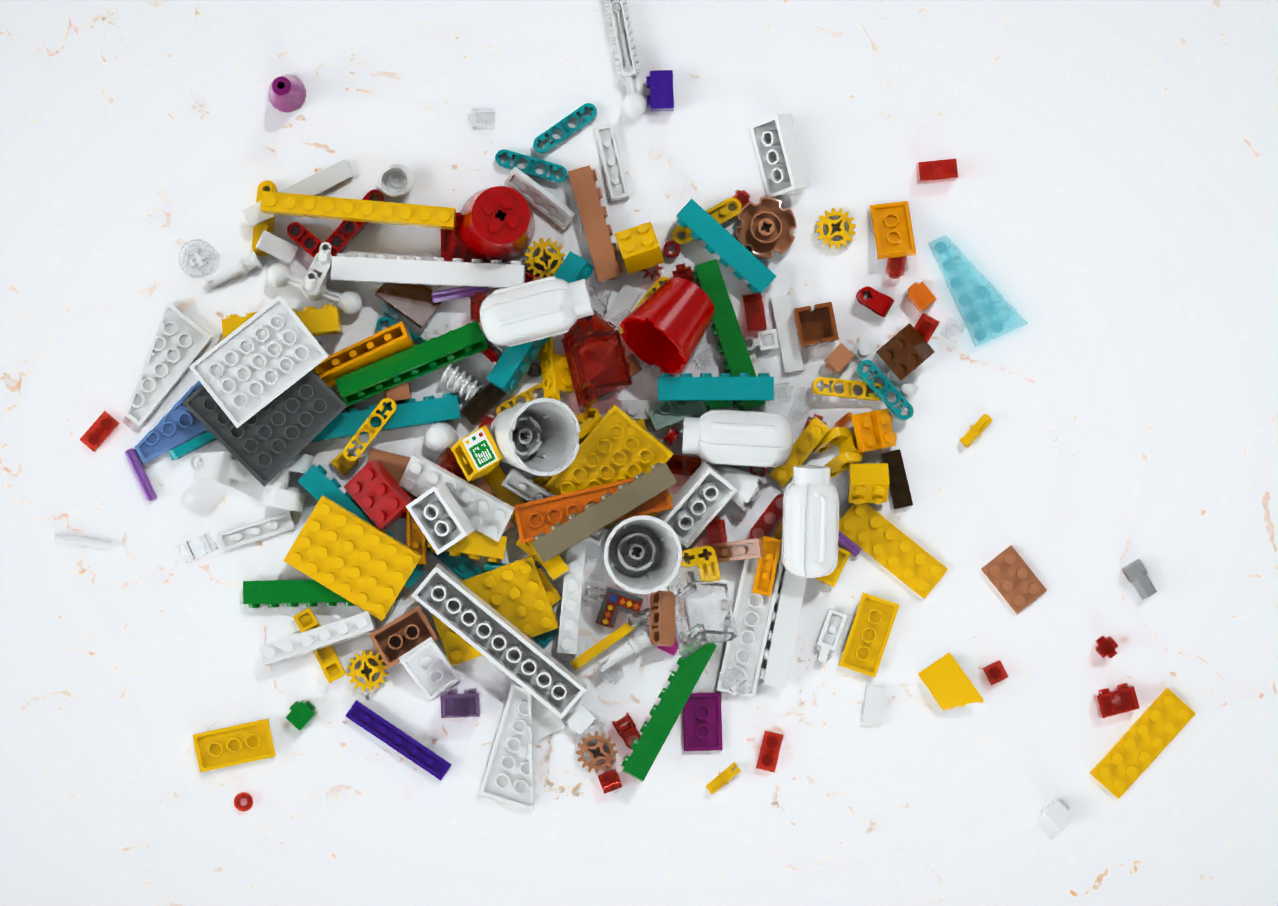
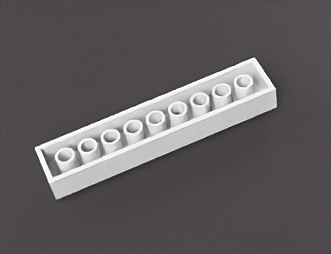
[412,563,587,719]

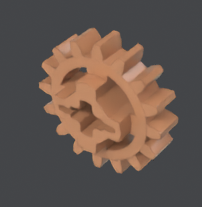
[576,731,618,774]

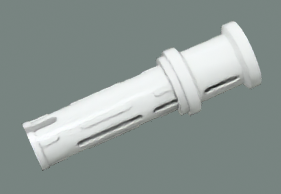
[205,252,263,290]
[597,631,652,672]

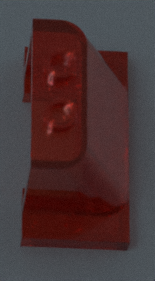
[562,326,632,412]

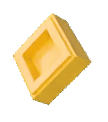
[330,451,358,476]

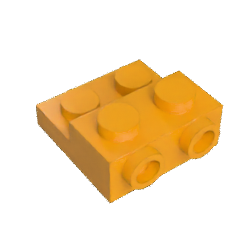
[851,408,897,453]

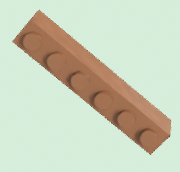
[568,165,623,283]

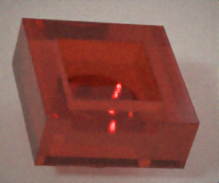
[982,660,1009,686]

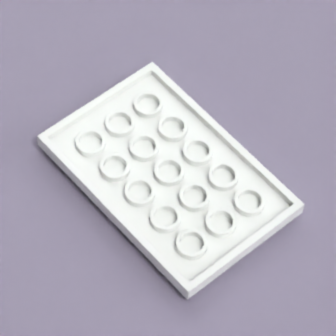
[189,295,329,428]

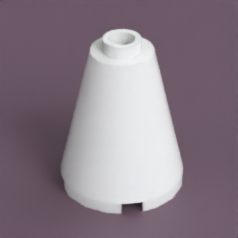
[714,465,767,512]

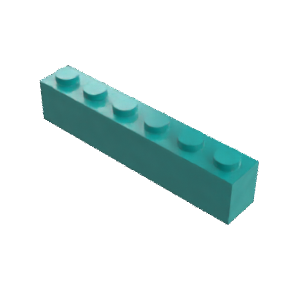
[675,198,777,294]
[658,373,774,401]

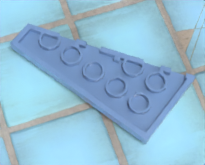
[135,381,208,464]

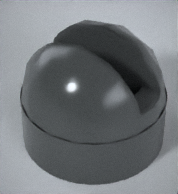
[527,363,541,378]

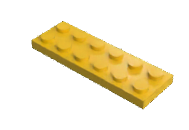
[839,503,948,599]
[1089,687,1196,799]

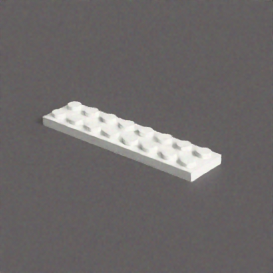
[717,546,783,698]

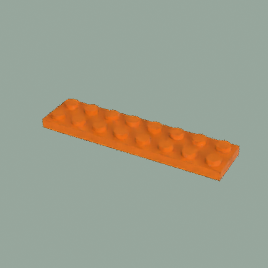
[513,478,672,543]

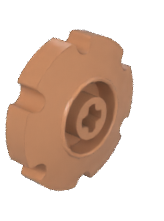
[735,197,797,259]

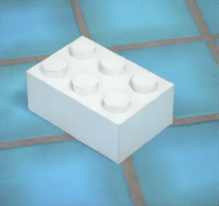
[406,482,475,555]

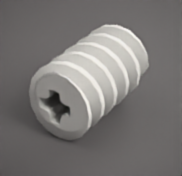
[440,363,483,402]

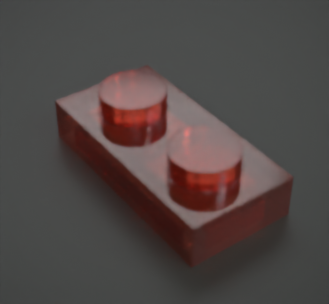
[79,411,120,452]
[756,730,784,773]

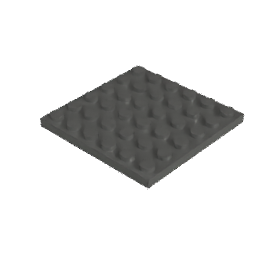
[183,369,348,487]

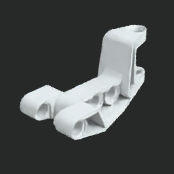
[190,451,314,512]

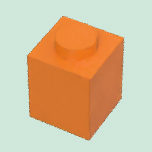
[906,281,937,313]

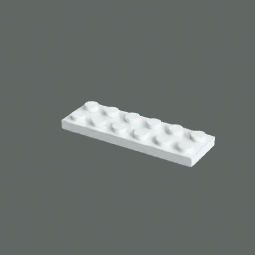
[399,453,515,542]

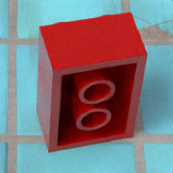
[343,460,413,530]

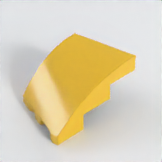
[918,653,984,711]

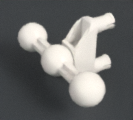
[267,242,363,314]

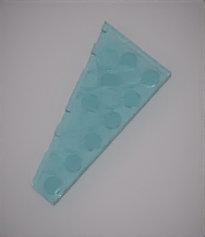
[928,235,1028,347]

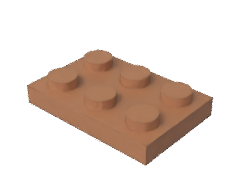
[981,545,1047,614]

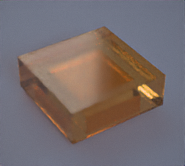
[834,412,853,427]

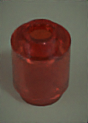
[885,256,907,279]

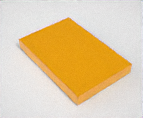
[870,201,916,259]

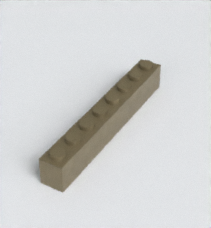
[532,462,677,563]

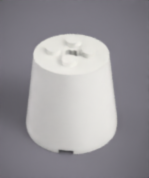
[489,398,580,476]
[604,515,682,594]

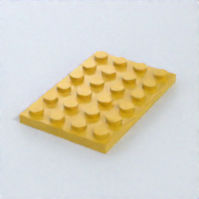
[543,404,674,529]
[283,495,422,621]
[431,555,559,666]

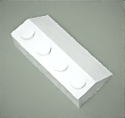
[749,113,810,198]
[656,461,738,548]

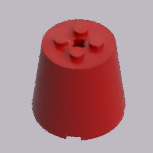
[459,186,535,263]
[620,277,715,374]

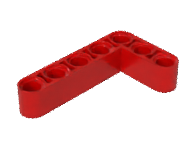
[287,189,385,258]

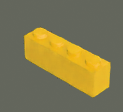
[427,531,507,563]

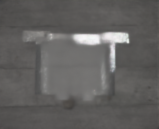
[667,571,737,658]

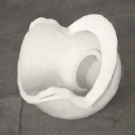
[378,163,414,197]
[425,422,459,456]

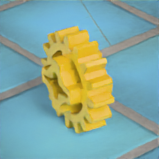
[815,208,857,250]
[524,238,566,279]
[346,650,388,692]

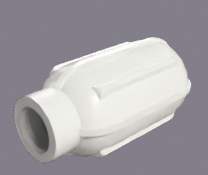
[480,276,594,347]
[682,410,793,468]
[782,465,839,578]

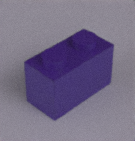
[646,70,674,112]

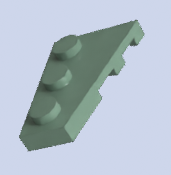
[647,376,707,432]

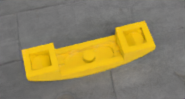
[293,607,346,684]

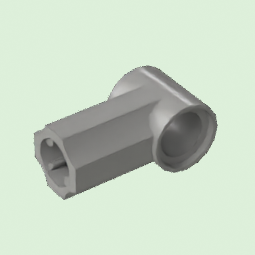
[1122,559,1157,600]

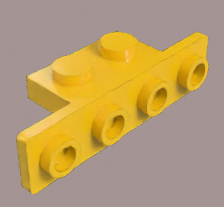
[539,336,574,401]

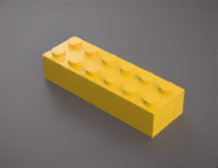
[221,305,343,339]

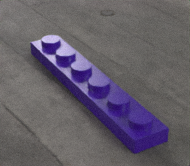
[345,700,452,781]

